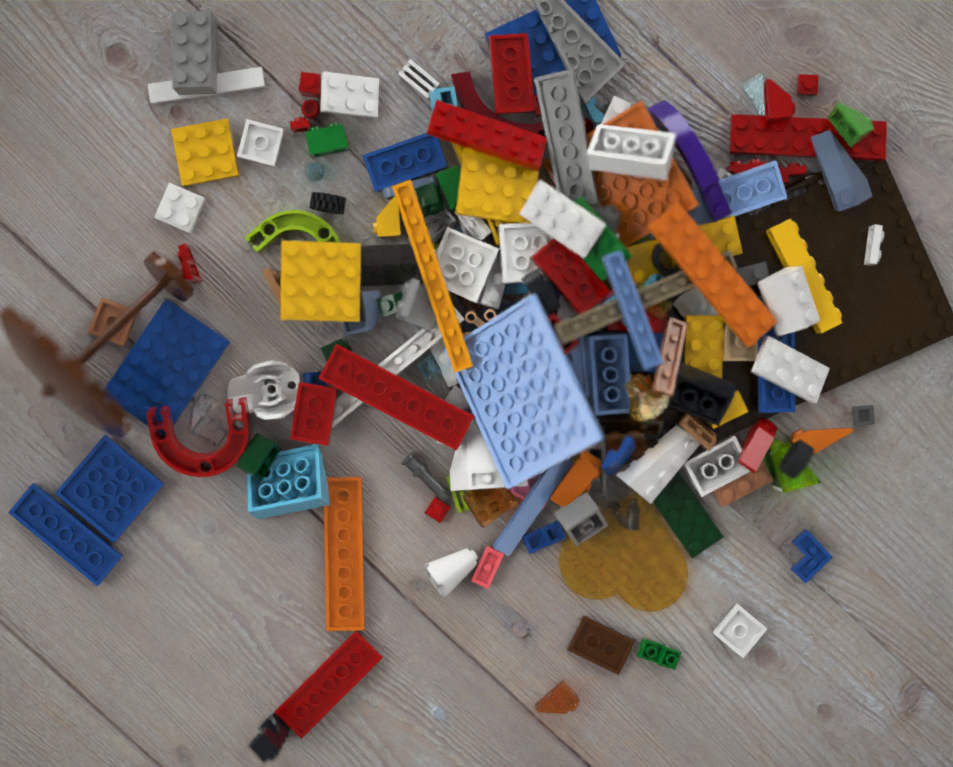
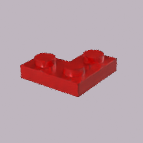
[177,244,202,284]

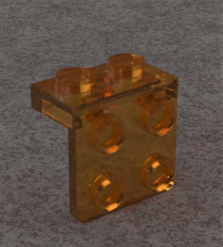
[463,487,519,528]

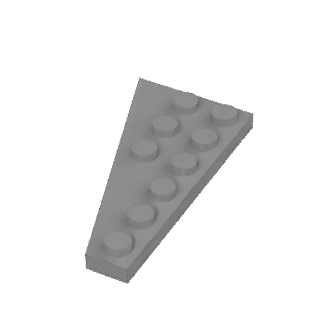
[532,0,626,105]

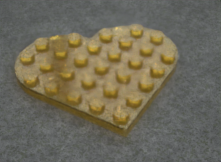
[559,491,688,612]

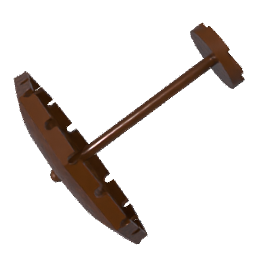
[0,251,194,439]

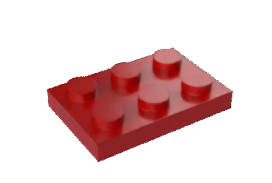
[290,382,338,446]

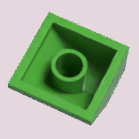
[827,103,874,148]

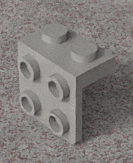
[395,278,436,330]

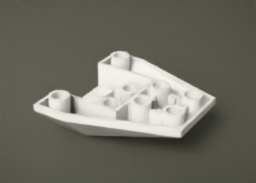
[450,413,528,491]

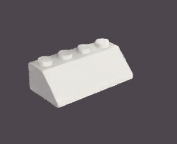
[587,124,675,180]

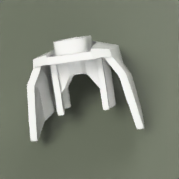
[227,361,300,419]

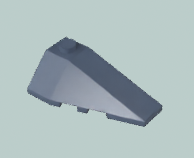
[810,130,873,212]

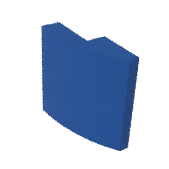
[601,435,637,476]

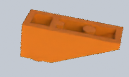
[787,427,854,455]

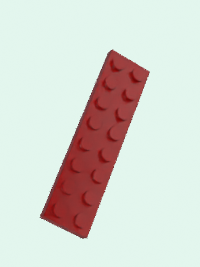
[729,114,887,161]
[319,344,475,451]

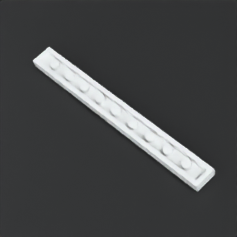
[332,305,465,428]

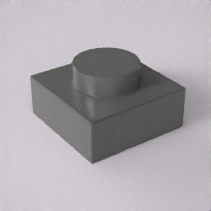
[852,405,875,426]

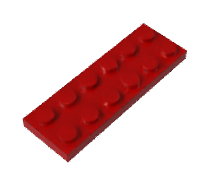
[426,100,547,172]
[275,631,383,739]

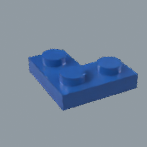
[791,529,833,584]

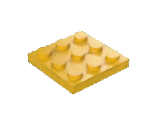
[171,118,240,187]

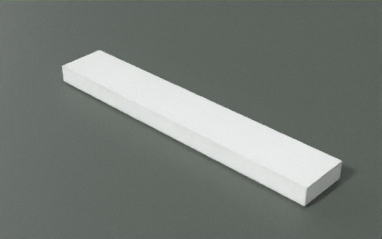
[148,67,266,105]

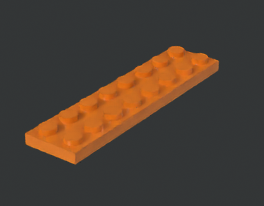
[647,201,778,348]
[324,477,365,631]

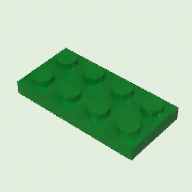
[574,196,633,281]

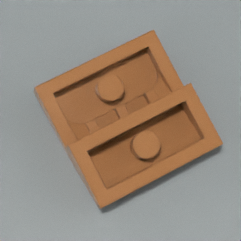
[679,413,717,451]

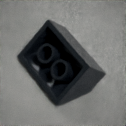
[664,362,736,426]

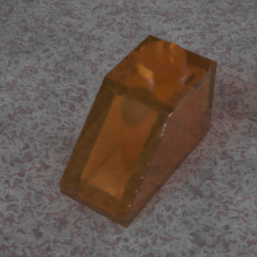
[535,680,580,714]

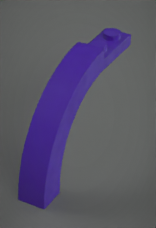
[647,100,732,222]

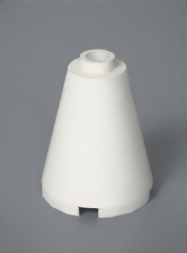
[423,548,478,598]

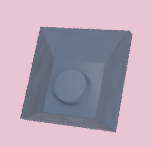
[342,290,381,336]

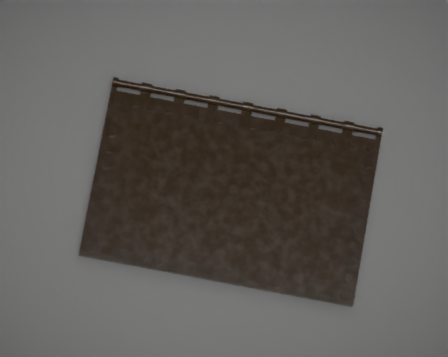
[604,159,953,451]

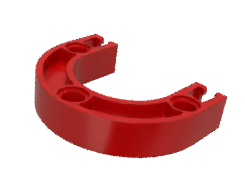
[146,397,251,477]

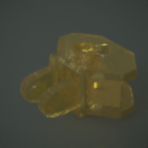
[625,374,669,421]

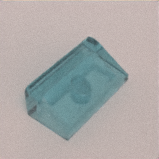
[742,73,766,116]

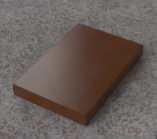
[567,615,635,675]

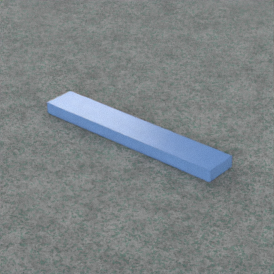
[601,250,664,370]
[493,458,573,556]

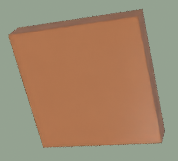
[88,297,138,347]

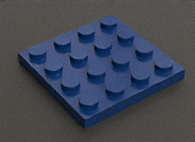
[55,435,165,543]

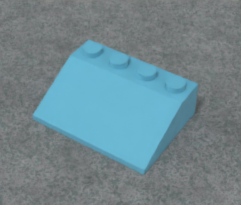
[247,444,330,519]

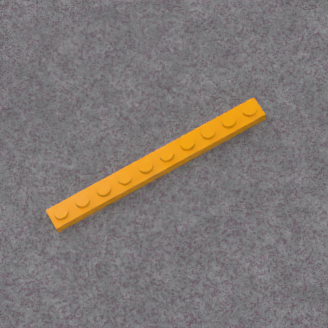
[392,180,473,373]

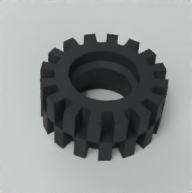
[309,192,346,214]

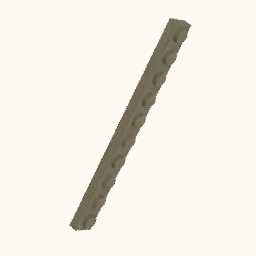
[553,250,738,344]

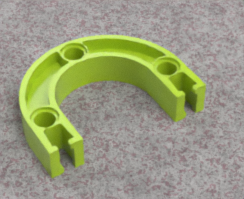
[244,210,341,254]

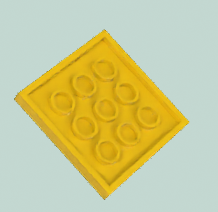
[456,147,539,224]
[280,241,361,322]

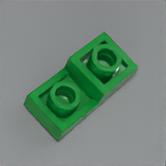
[637,638,682,670]

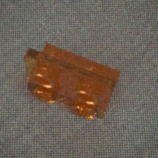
[605,431,647,466]

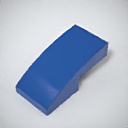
[522,520,566,554]

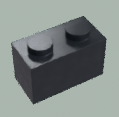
[521,268,562,316]

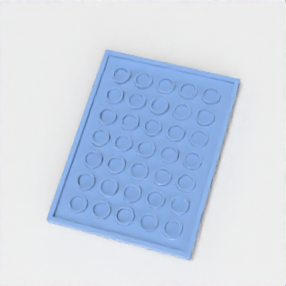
[444,294,604,489]

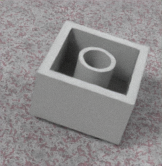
[555,493,608,547]

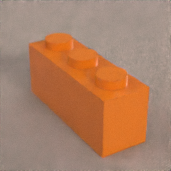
[550,450,602,507]

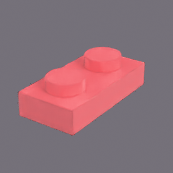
[471,545,504,589]

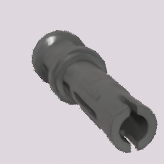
[401,452,452,502]

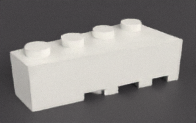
[616,425,700,503]

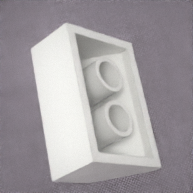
[757,266,820,336]
[682,435,750,497]

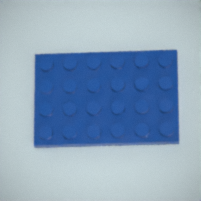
[485,0,621,96]
[105,299,230,436]

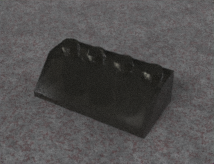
[360,244,424,286]

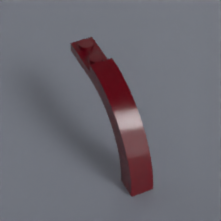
[451,71,546,136]

